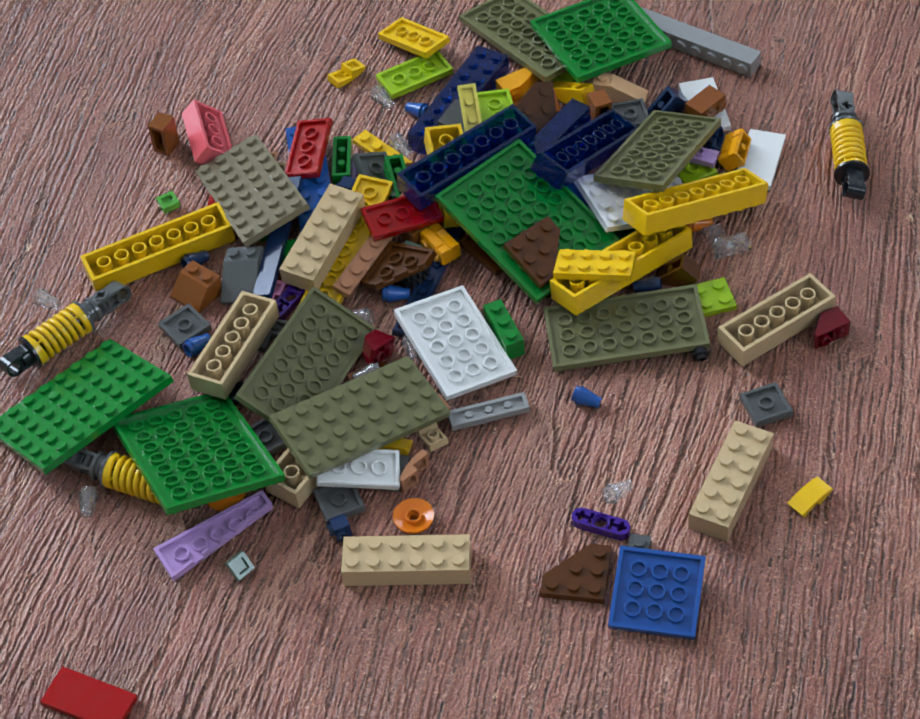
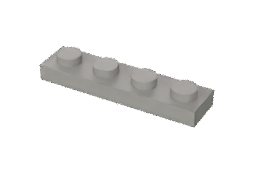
[448,392,530,431]

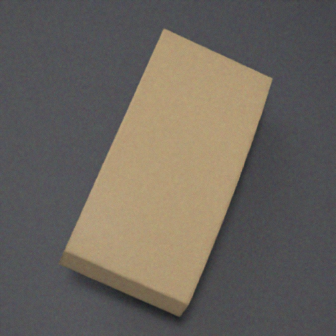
[416,423,448,452]

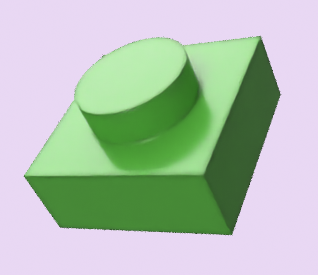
[156,191,181,214]

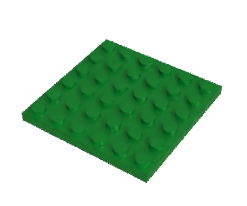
[530,0,672,83]

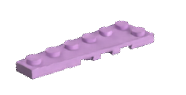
[153,490,273,581]

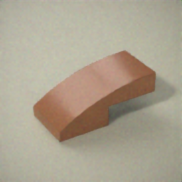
[399,449,430,493]

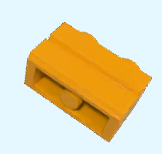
[718,128,751,171]
[419,223,461,266]

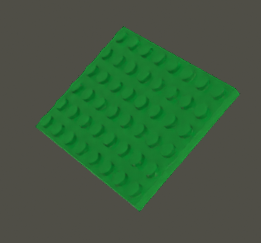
[435,139,620,304]
[0,339,174,475]
[112,394,285,515]

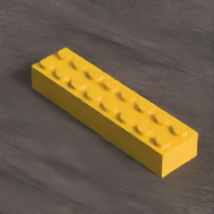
[622,168,768,236]
[80,202,236,292]
[550,225,693,316]

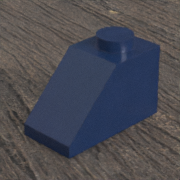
[647,86,688,115]

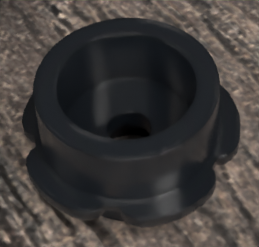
[691,346,710,362]

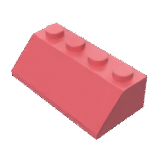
[182,99,232,165]

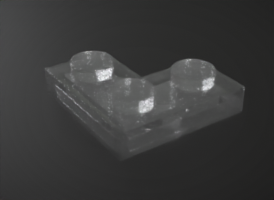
[702,223,752,259]

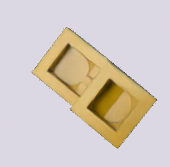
[327,58,366,88]
[787,476,833,518]

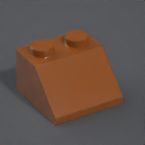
[170,260,222,314]

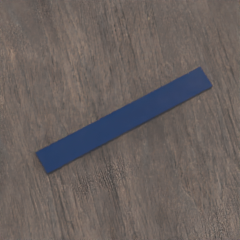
[253,176,303,298]
[392,226,466,339]

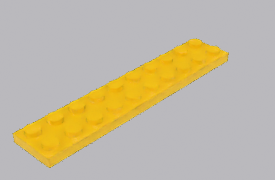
[299,174,393,305]

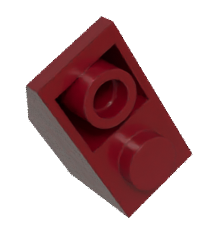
[813,306,851,349]
[362,329,395,368]

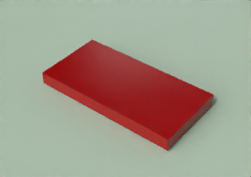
[285,118,333,179]
[360,189,444,242]
[40,666,138,719]

